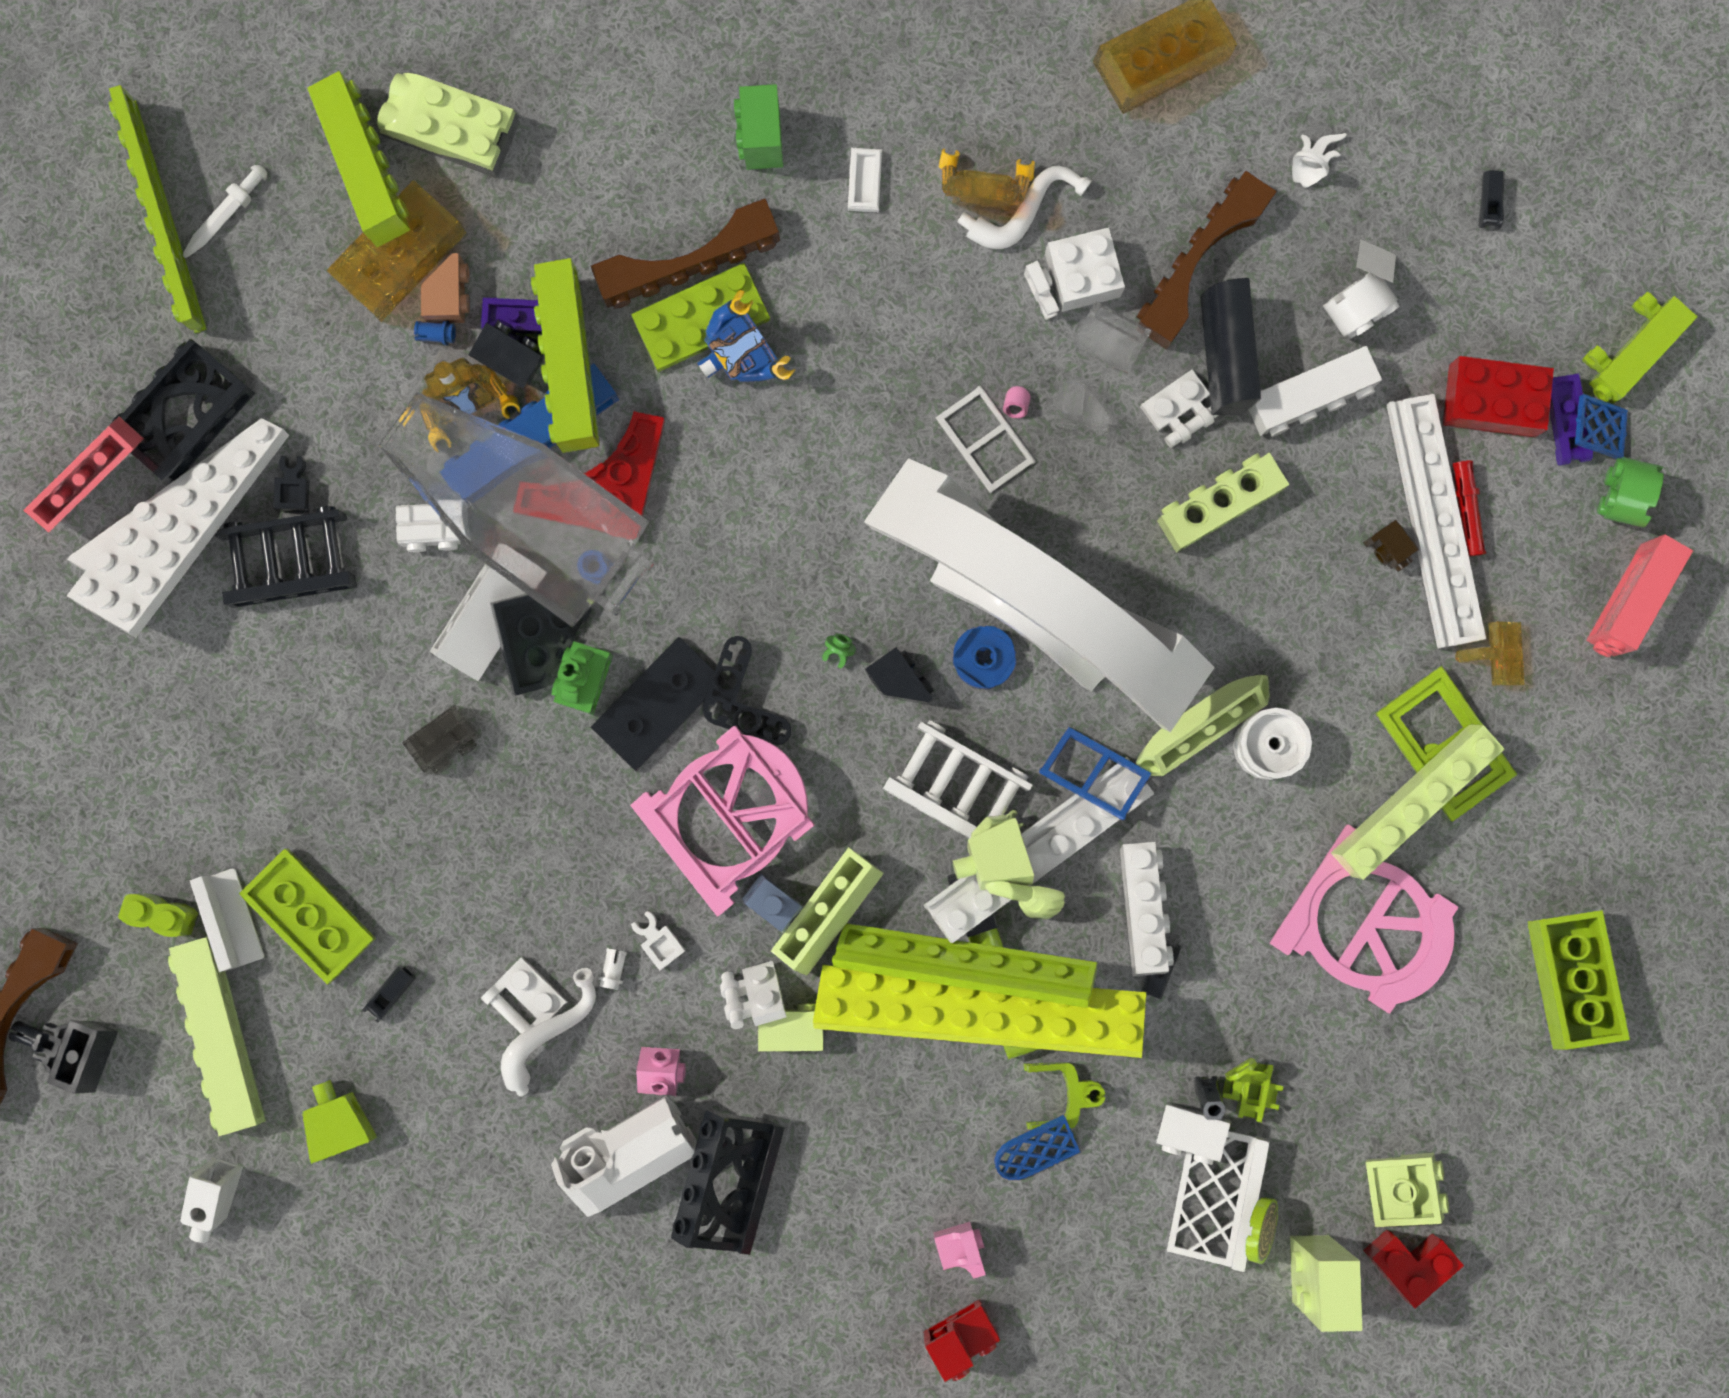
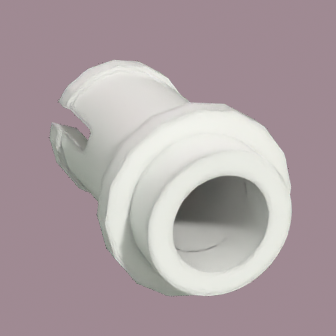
[598,948,627,990]

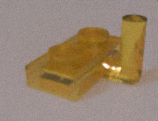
[1455,621,1525,686]

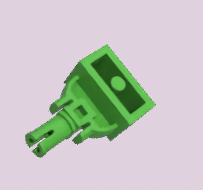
[551,641,613,715]

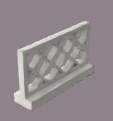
[1167,1131,1270,1272]

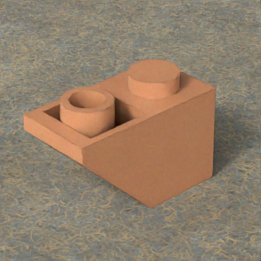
[421,253,470,323]

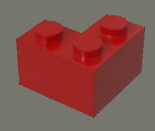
[1363,1230,1464,1309]
[923,1299,1000,1382]

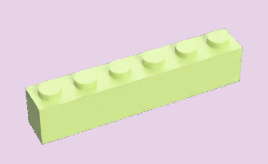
[1331,725,1504,880]
[168,937,265,1136]

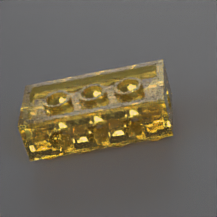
[326,180,466,322]

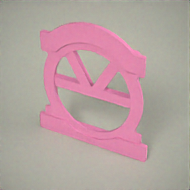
[631,726,815,916]
[1269,825,1458,1014]

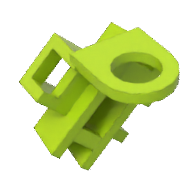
[1222,1057,1283,1123]

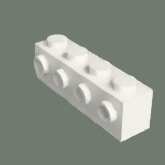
[1248,346,1382,437]
[1120,842,1174,976]

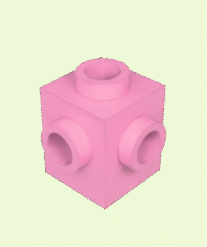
[636,1047,686,1096]

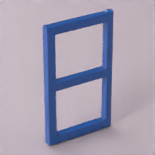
[1039,727,1152,821]

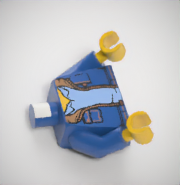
[697,290,796,382]

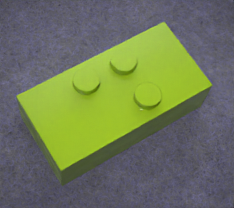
[1527,910,1630,1050]

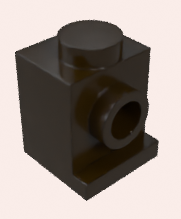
[1363,520,1419,572]

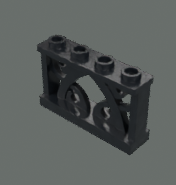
[111,339,255,484]
[671,1110,785,1255]

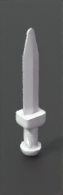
[183,165,267,258]

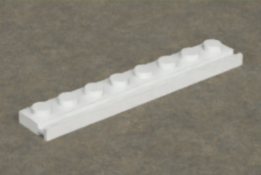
[1387,394,1486,649]
[924,757,1154,943]

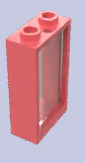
[1586,534,1693,657]

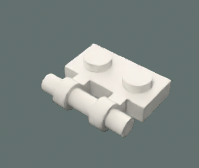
[1140,370,1219,448]
[720,961,786,1029]

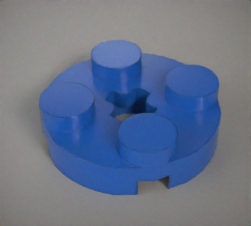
[953,626,1016,689]

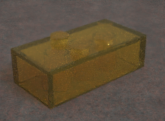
[1093,0,1237,114]

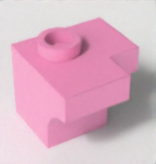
[933,1222,986,1279]

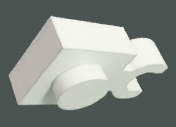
[1024,261,1059,320]
[631,911,686,971]

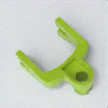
[1023,1062,1106,1130]

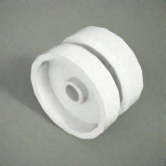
[1233,708,1312,780]

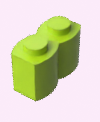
[118,893,198,937]

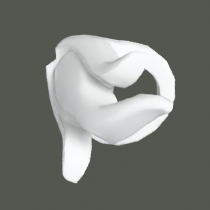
[1292,133,1347,188]

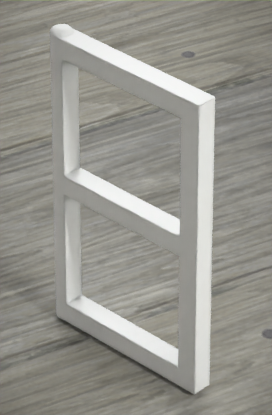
[936,386,1036,493]

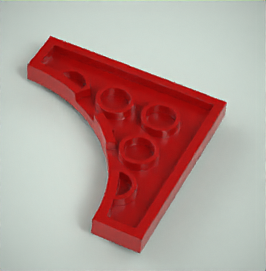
[513,411,666,541]

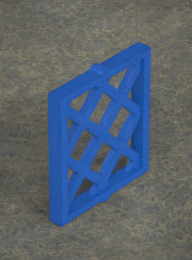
[1575,394,1628,459]

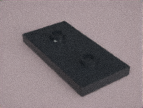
[590,637,724,772]

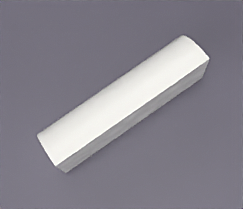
[430,545,546,681]

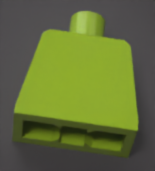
[302,1080,377,1164]

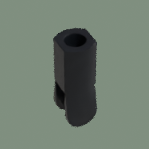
[1478,170,1505,229]
[1141,943,1181,999]
[362,965,416,1023]
[1194,1076,1226,1120]

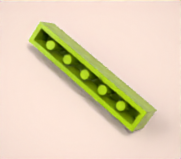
[307,70,410,248]
[531,258,600,453]

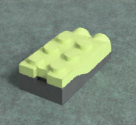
[377,73,519,178]

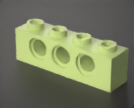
[1157,453,1289,553]

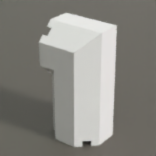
[551,1095,696,1217]

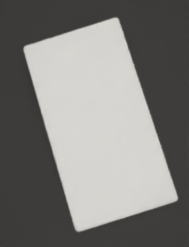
[1356,239,1396,283]

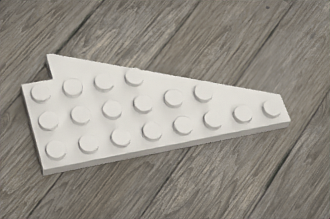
[67,418,289,638]

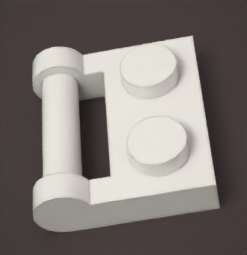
[481,957,568,1034]

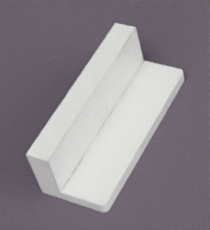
[190,868,264,972]

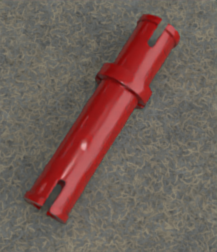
[1452,460,1487,557]

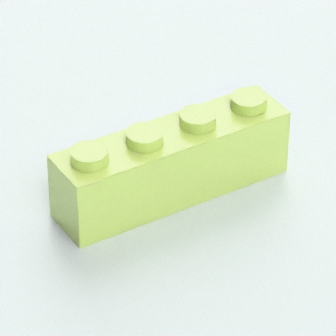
[771,847,884,976]

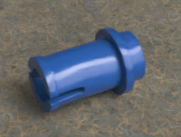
[414,321,456,346]

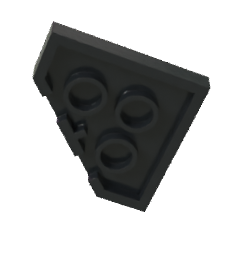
[490,579,592,696]

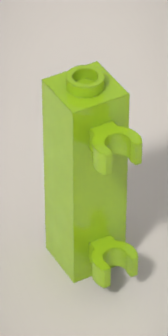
[1582,292,1698,404]

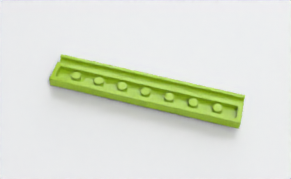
[108,85,207,334]
[832,923,1097,1008]

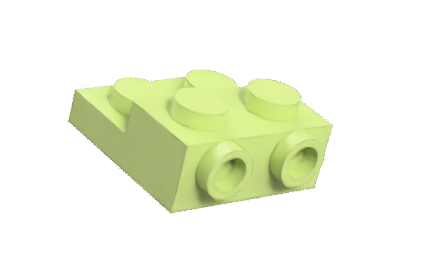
[1366,1153,1449,1227]

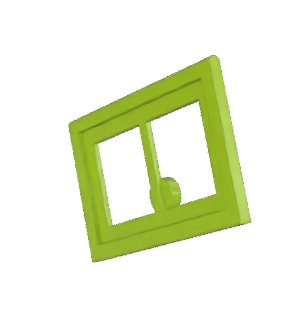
[1375,666,1517,822]

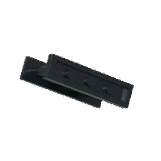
[214,506,357,608]

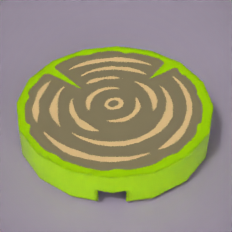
[1245,1197,1278,1264]

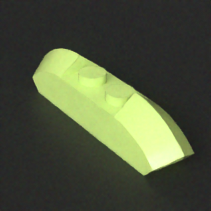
[1136,675,1270,776]

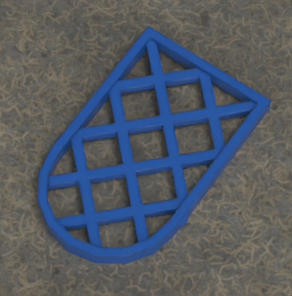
[994,1115,1080,1180]

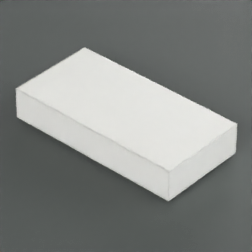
[848,148,882,213]

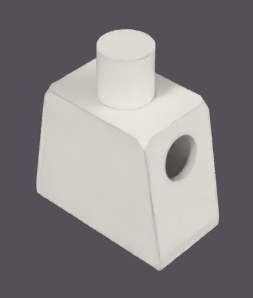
[180,1158,243,1243]

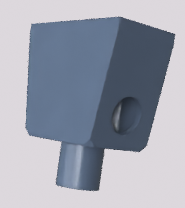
[742,873,804,933]

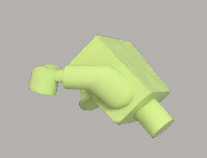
[953,810,1065,920]

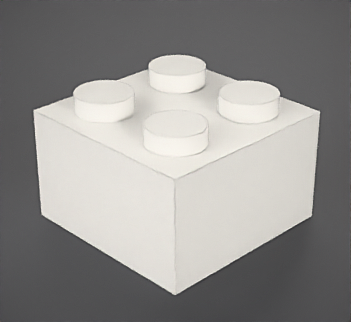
[1045,227,1125,312]

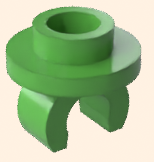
[822,633,856,669]

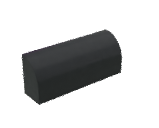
[1200,278,1261,416]

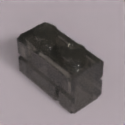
[402,705,481,775]

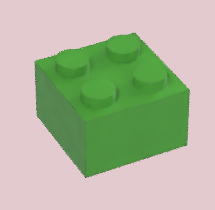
[734,84,783,170]

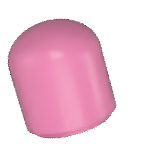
[1003,386,1031,418]

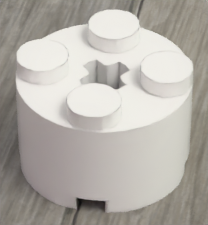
[1323,273,1400,340]

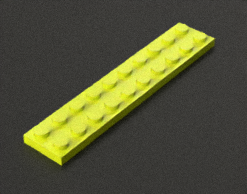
[813,965,1146,1058]

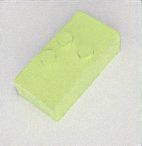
[1290,1235,1362,1332]

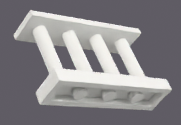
[883,720,1032,839]

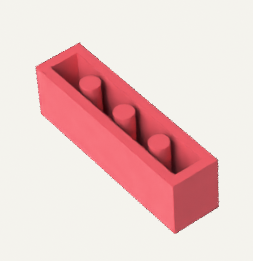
[23,416,144,533]

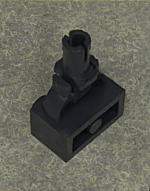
[8,1020,118,1094]

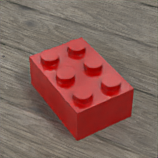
[1443,356,1554,438]

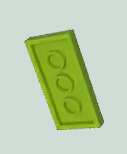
[631,263,771,372]
[239,848,376,985]

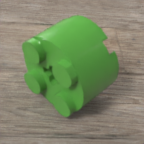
[1597,457,1664,528]

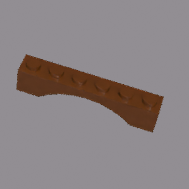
[1136,171,1277,350]
[590,198,780,309]
[0,928,78,1105]

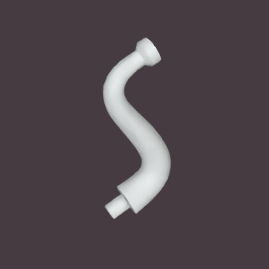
[957,166,1092,249]
[501,968,596,1096]

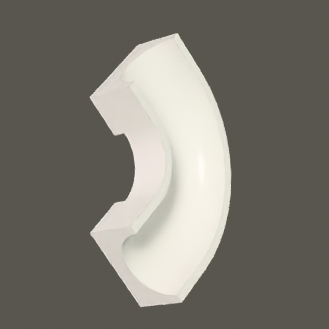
[864,458,1215,732]

